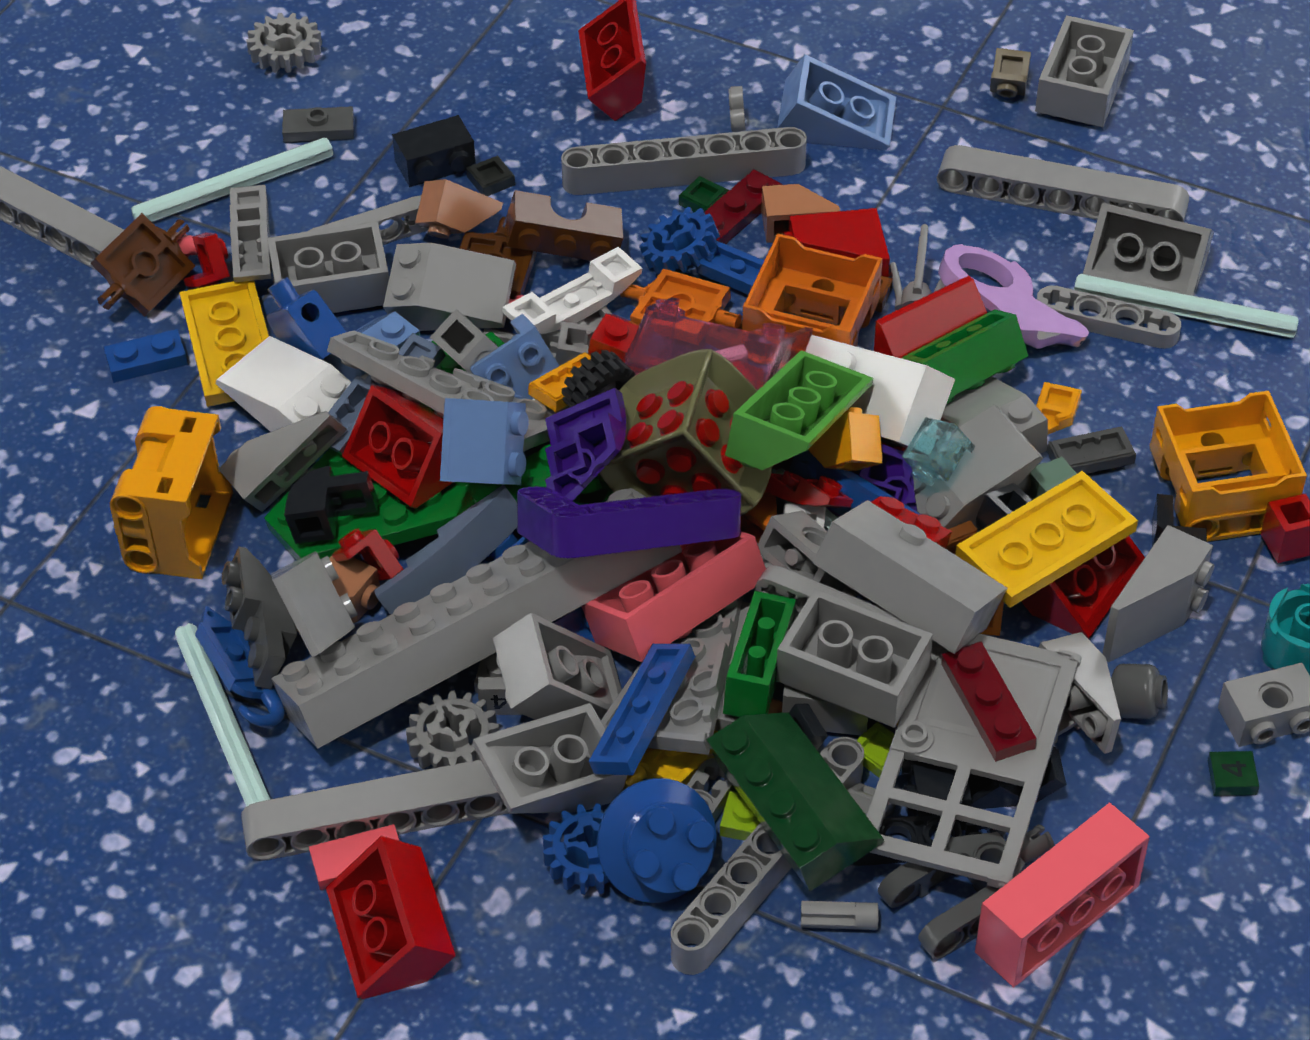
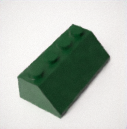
[706,712,885,891]

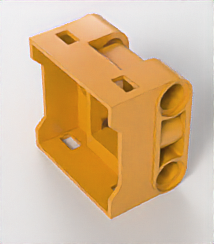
[1149,391,1307,542]
[110,406,233,579]

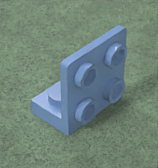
[470,314,559,400]

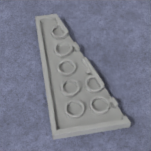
[327,330,557,451]
[601,595,744,755]

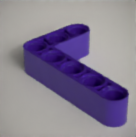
[517,486,741,558]

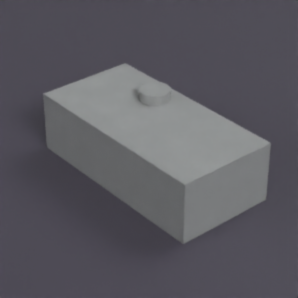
[813,500,1008,654]

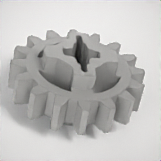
[246,13,322,73]
[406,691,499,769]

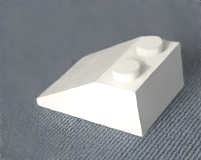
[216,336,351,432]

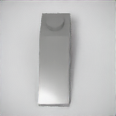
[218,411,348,512]

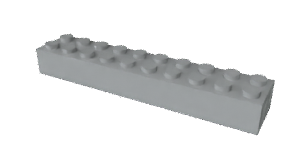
[271,488,682,748]

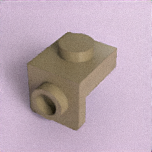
[990,48,1031,98]

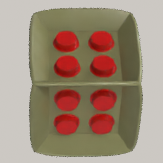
[599,349,773,516]

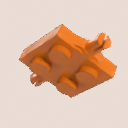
[620,268,742,347]

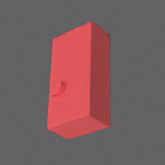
[581,531,766,662]
[975,802,1150,988]

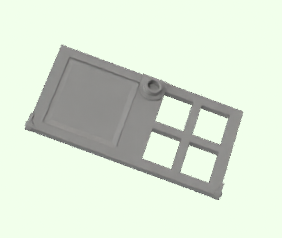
[866,634,1082,889]

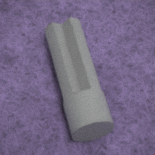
[801,901,878,930]

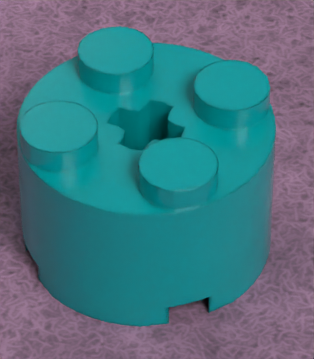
[1261,584,1310,675]

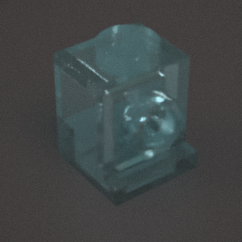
[902,417,975,485]

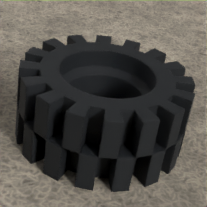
[562,350,636,408]

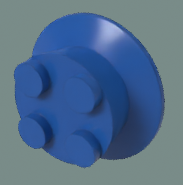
[597,778,716,903]

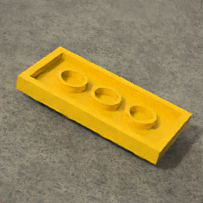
[180,281,269,407]
[955,471,1138,608]

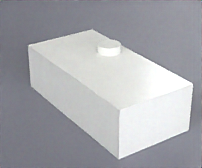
[805,335,955,455]

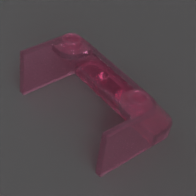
[625,297,813,391]

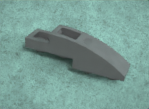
[222,546,297,689]

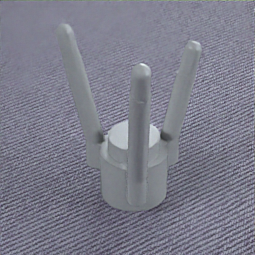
[889,224,945,310]

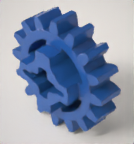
[639,207,720,274]
[543,803,614,895]

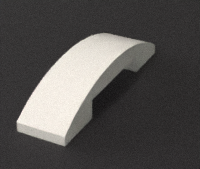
[502,247,642,334]

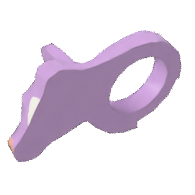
[938,244,1089,349]

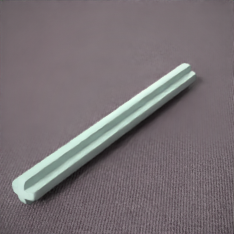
[131,138,333,222]
[1074,274,1298,338]
[175,623,270,807]

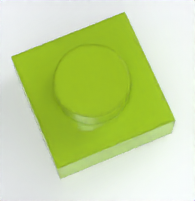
[720,791,760,841]

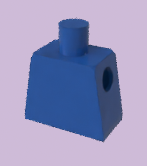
[267,277,346,360]

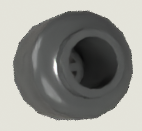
[1111,664,1168,719]

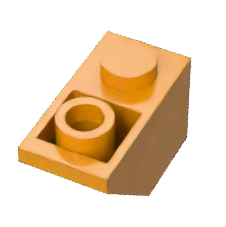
[808,407,882,471]

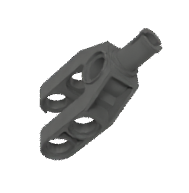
[878,824,1054,959]

